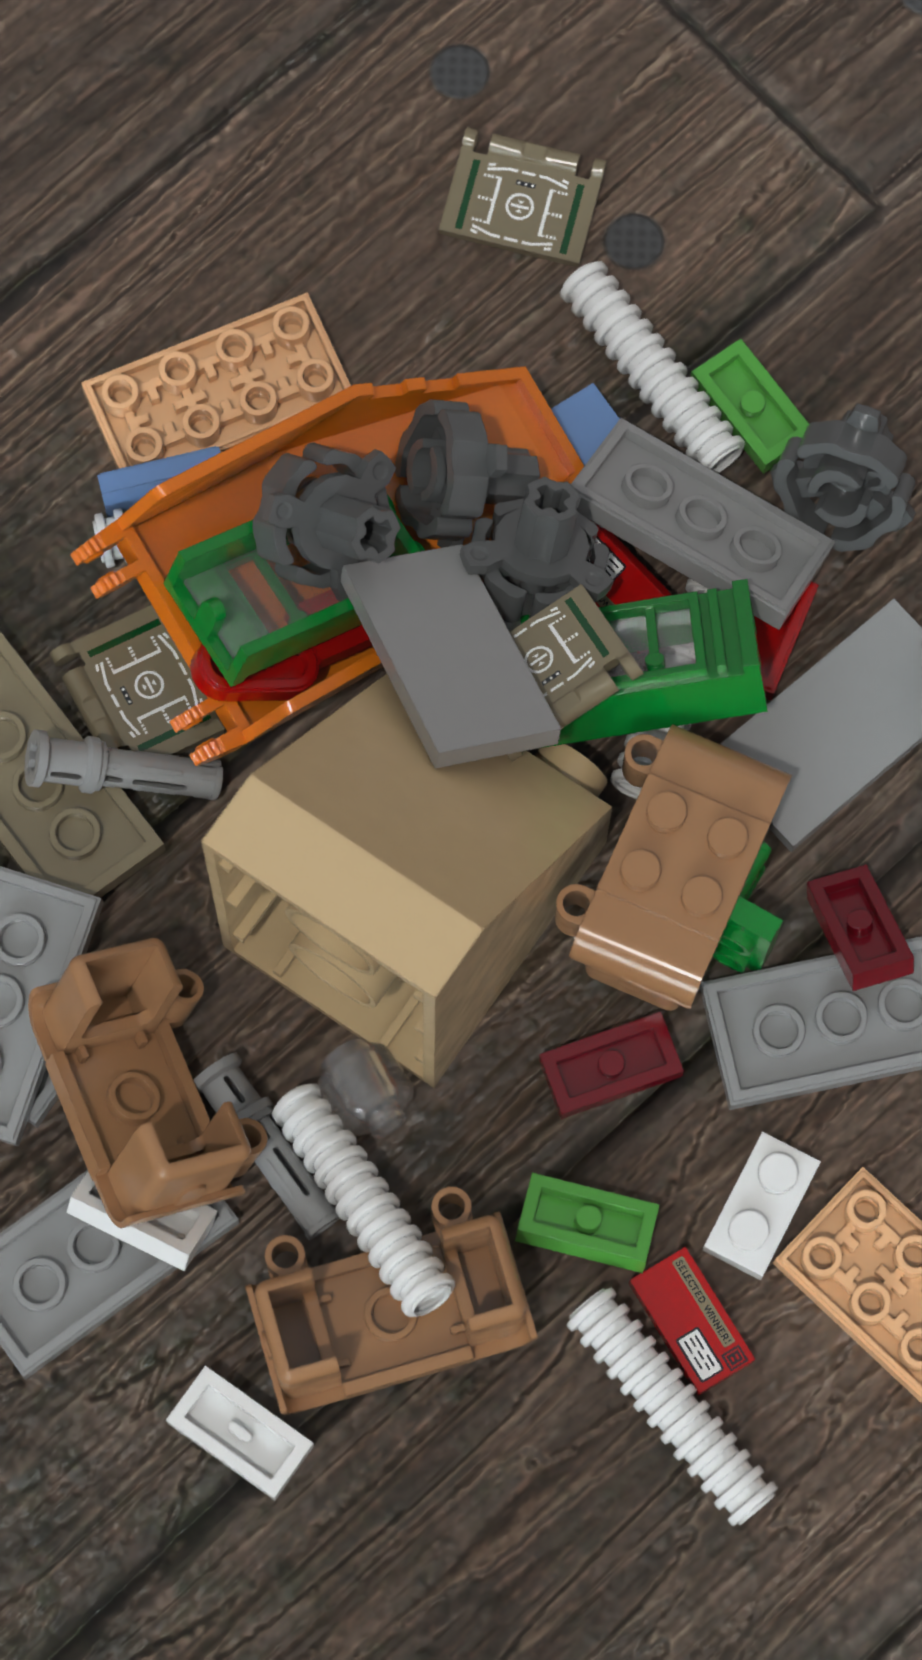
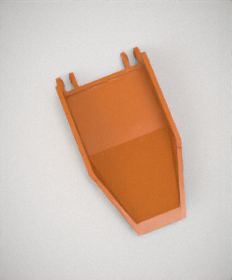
[70,366,584,766]

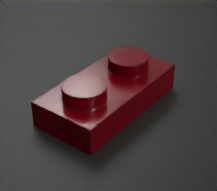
[806,864,914,991]
[539,1011,684,1119]

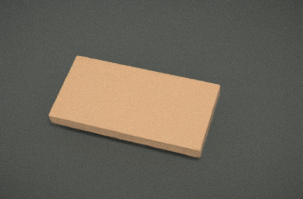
[81,292,351,469]
[772,1167,922,1403]

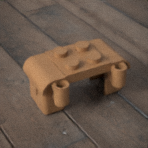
[555,724,793,1011]
[28,938,268,1228]
[245,1187,538,1415]

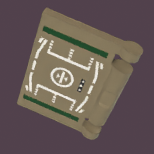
[439,127,607,268]
[507,584,644,762]
[50,605,224,755]

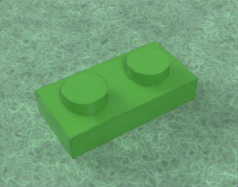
[691,339,809,474]
[515,1172,659,1273]

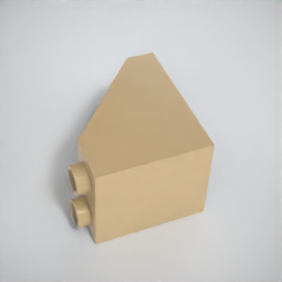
[201,674,612,1088]

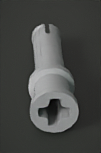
[24,729,223,801]
[193,1052,340,1240]

